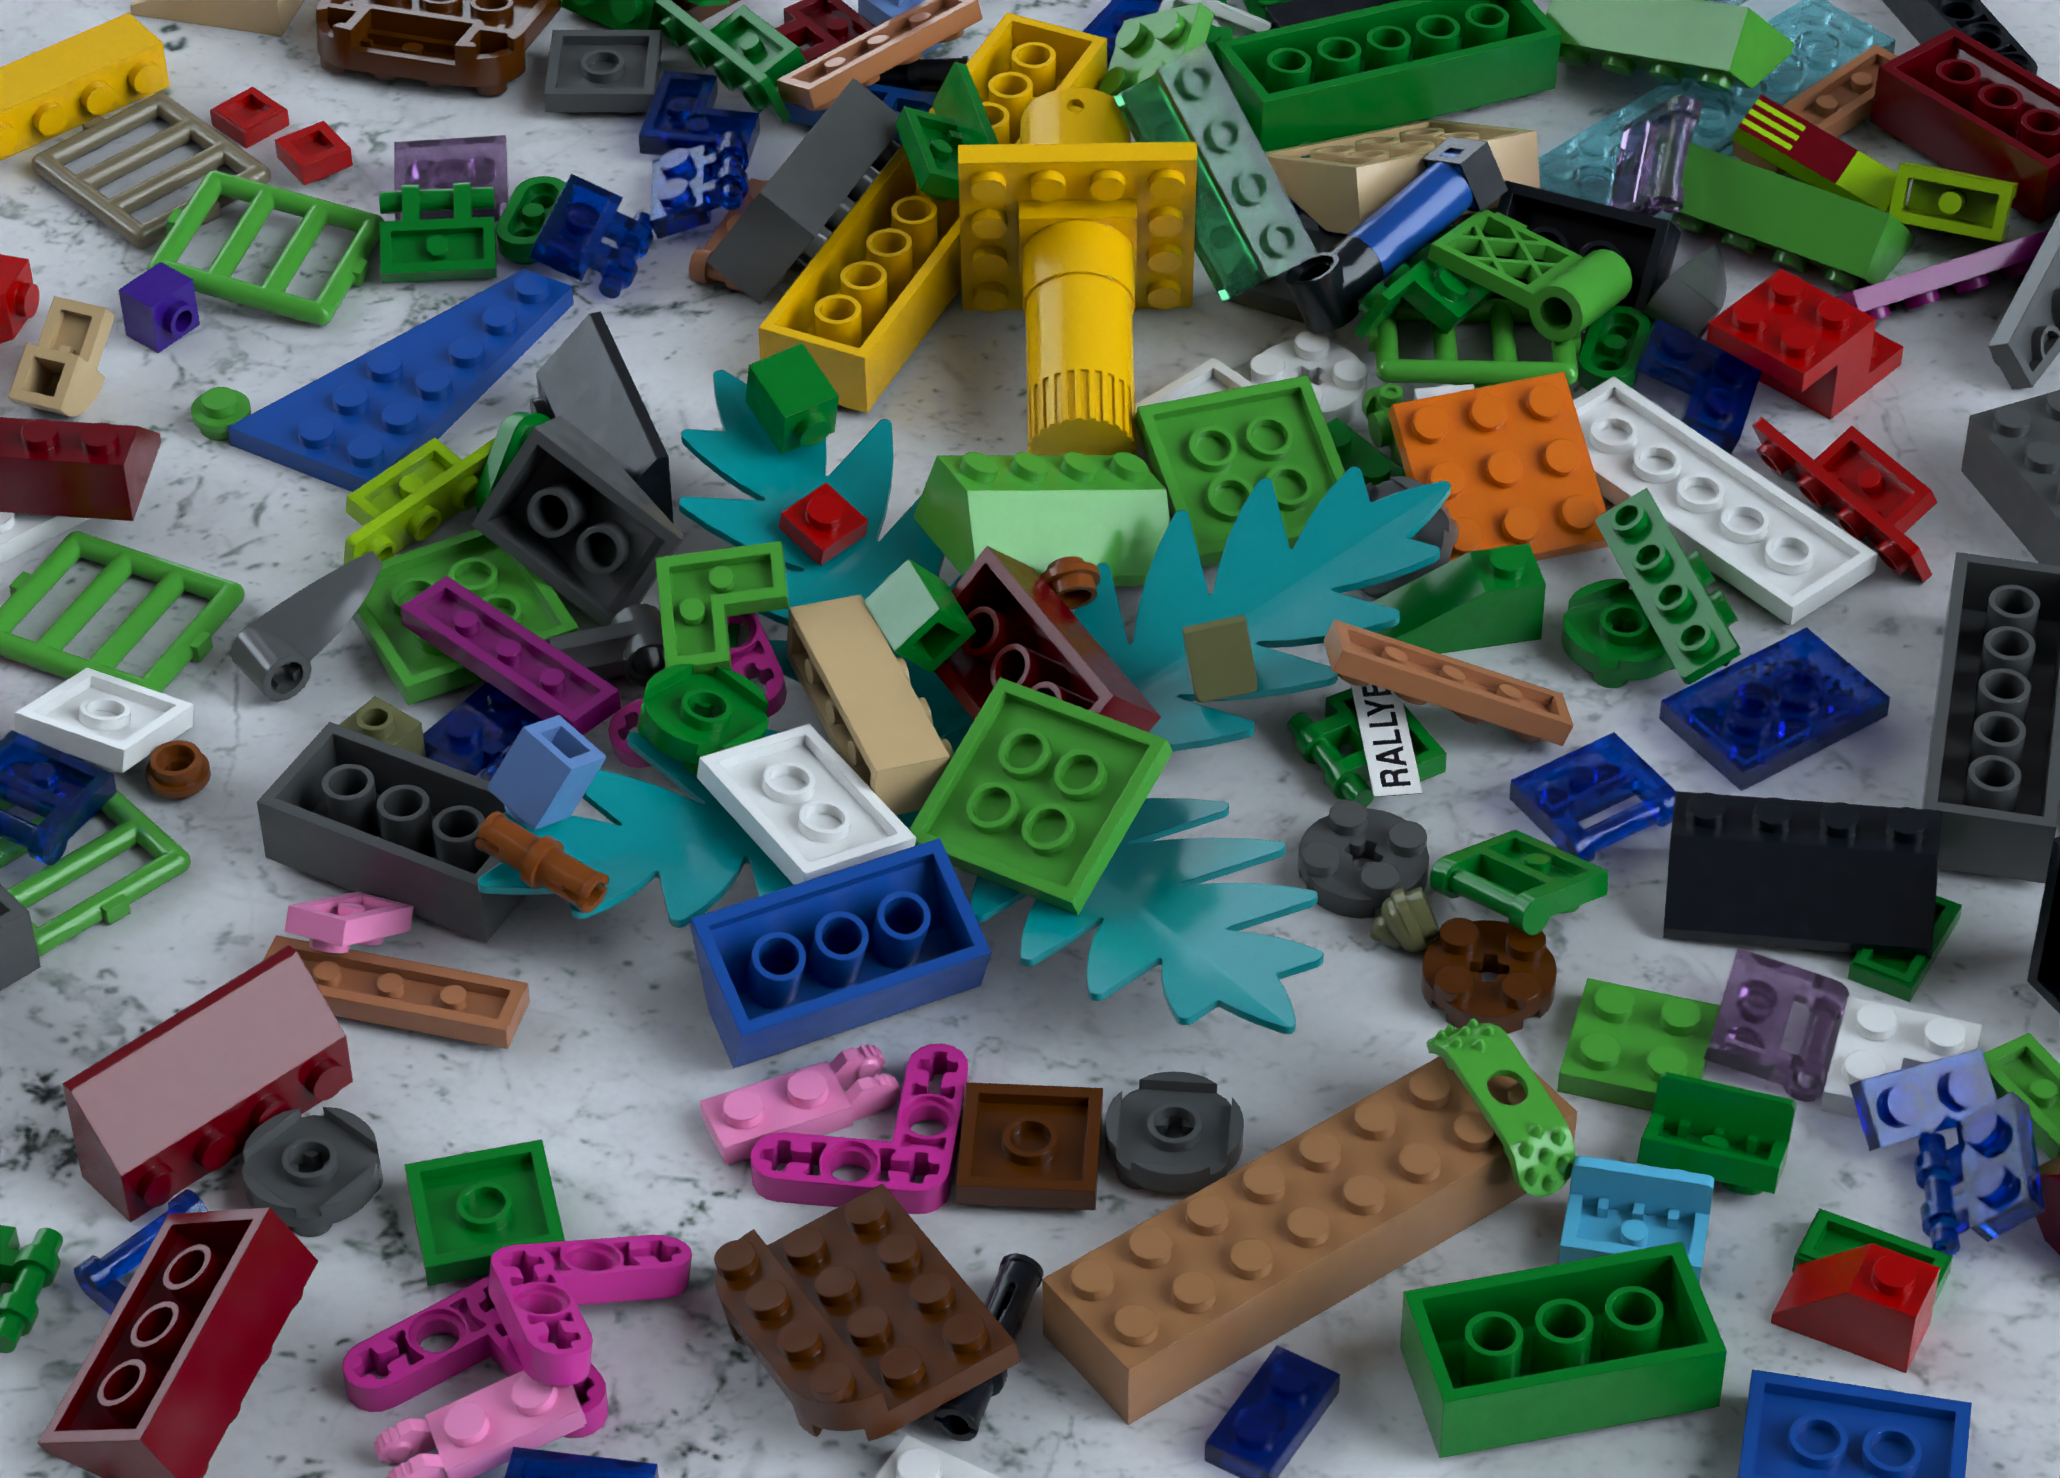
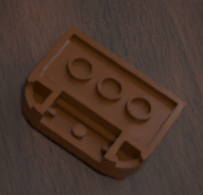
[316,0,561,95]
[714,1184,1021,1441]

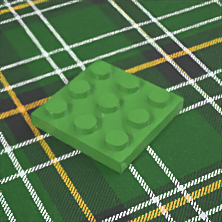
[1134,375,1345,567]
[352,529,579,705]
[909,677,1173,915]

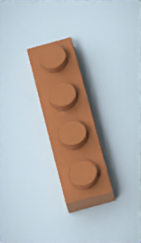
[776,0,983,111]
[1732,44,1898,175]
[1324,619,1574,746]
[263,935,530,1049]

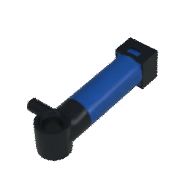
[1285,137,1508,334]

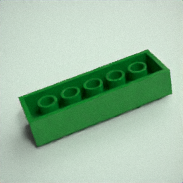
[1211,0,1562,154]

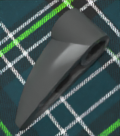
[1643,244,1727,351]
[231,551,383,702]

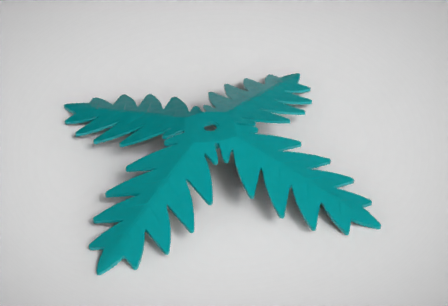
[477,370,1451,1034]

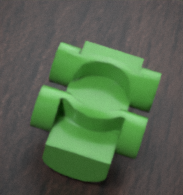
[1362,384,1403,467]

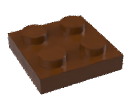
[956,1082,1103,1210]

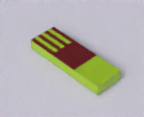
[1732,94,1897,212]

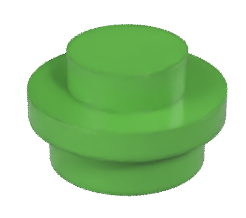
[191,387,251,441]

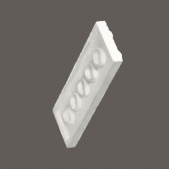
[1573,376,1878,626]

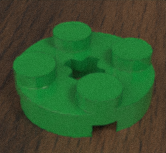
[1561,579,1675,688]
[637,664,770,775]

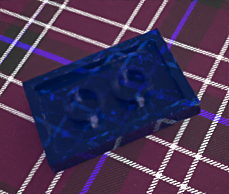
[1659,627,1890,791]

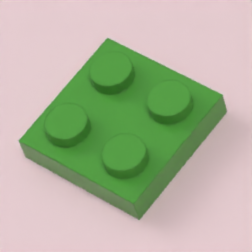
[1100,2,1215,120]
[1557,978,1720,1111]

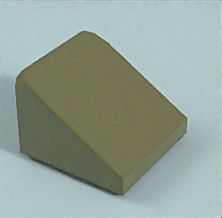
[1182,615,1258,703]

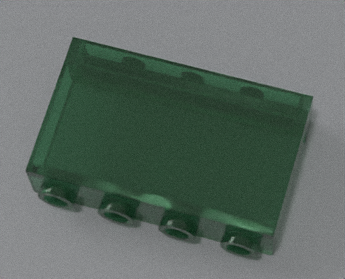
[1113,43,1318,303]

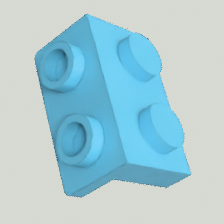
[1558,1155,1714,1285]

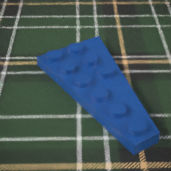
[227,269,574,492]

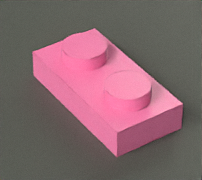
[285,891,414,953]

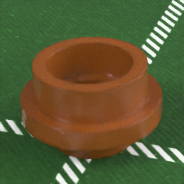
[1040,556,1101,610]
[145,740,211,799]

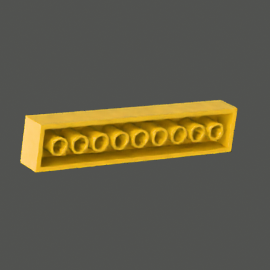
[758,13,1107,413]

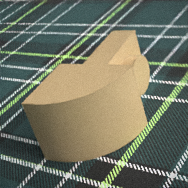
[8,296,115,417]

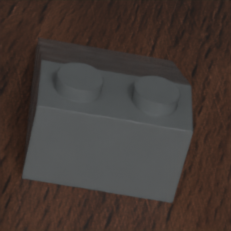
[470,416,685,626]

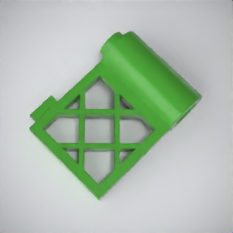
[1427,209,1632,342]

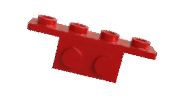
[1752,417,1938,583]

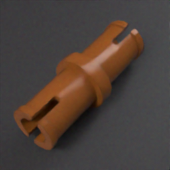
[475,811,609,914]

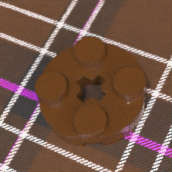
[1421,918,1557,1034]

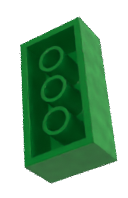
[1400,1242,1727,1458]

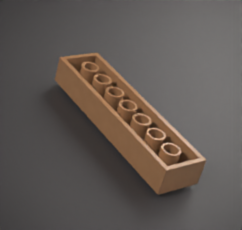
[1042,1056,1577,1425]

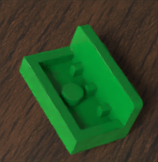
[1637,1072,1796,1195]

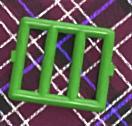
[147,170,384,326]
[1368,299,1581,385]
[0,531,245,693]
[0,753,191,956]

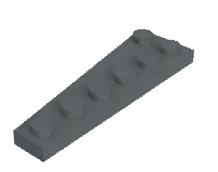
[1988,212,2060,390]

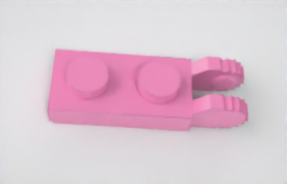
[700,1044,902,1165]
[373,1370,587,1478]

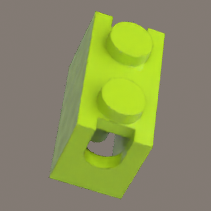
[1889,162,2019,242]

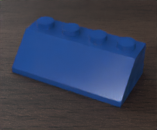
[690,838,992,1069]

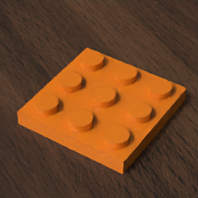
[1388,372,1609,562]

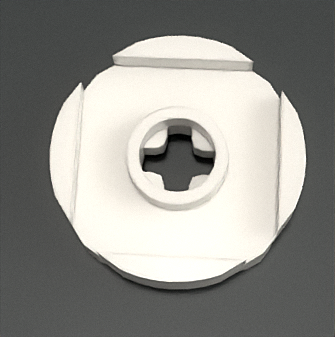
[1250,330,1368,424]

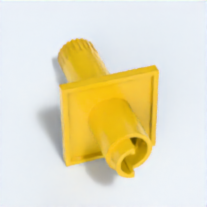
[958,88,1197,455]

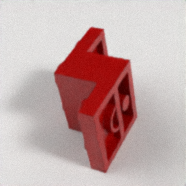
[1706,269,1904,420]

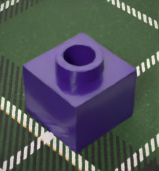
[118,262,200,353]

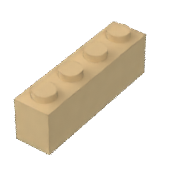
[786,594,954,815]

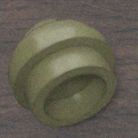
[1370,887,1440,953]

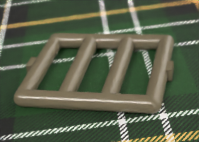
[32,93,271,249]

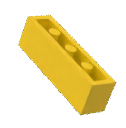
[0,13,170,161]

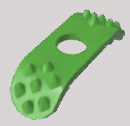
[1426,1018,1575,1197]

